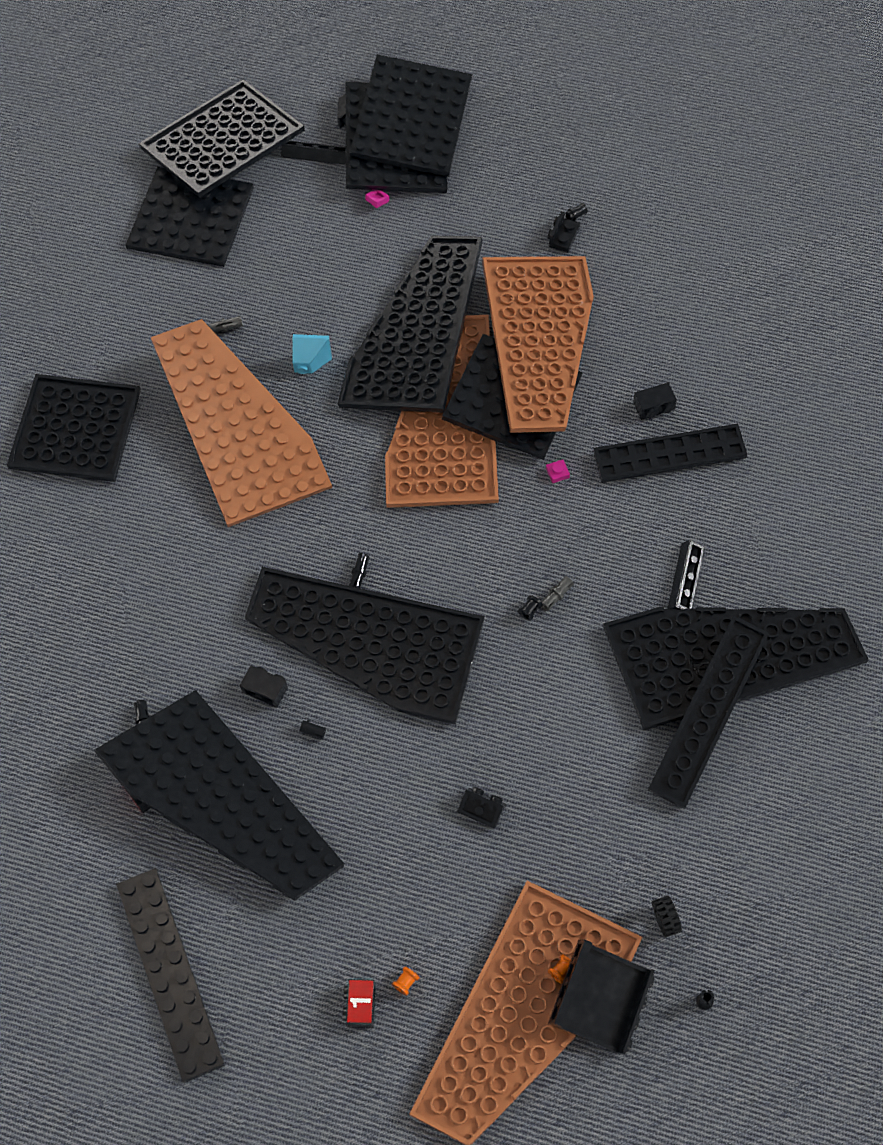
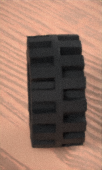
[652,895,682,938]

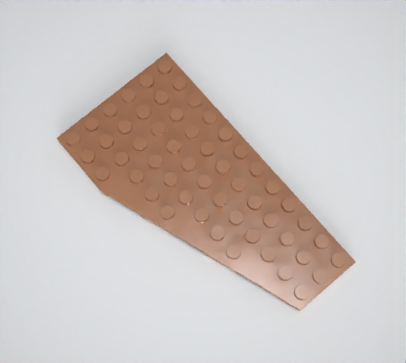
[482,256,594,433]
[385,315,499,508]
[151,319,332,527]
[409,881,643,1145]

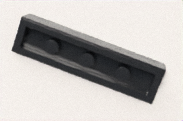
[281,140,346,165]
[668,539,705,610]

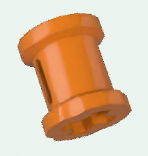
[548,954,571,984]
[392,966,420,996]

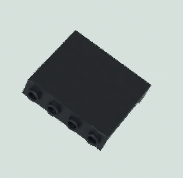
[548,939,655,1055]

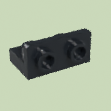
[547,211,581,253]
[457,786,507,829]

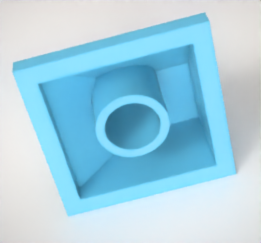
[293,334,332,374]

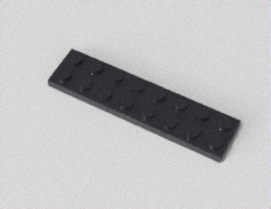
[593,423,748,483]

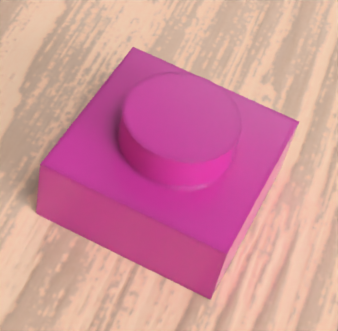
[365,190,390,208]
[546,459,570,484]

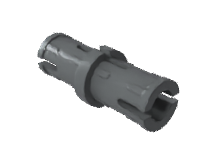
[207,316,243,333]
[541,576,574,611]

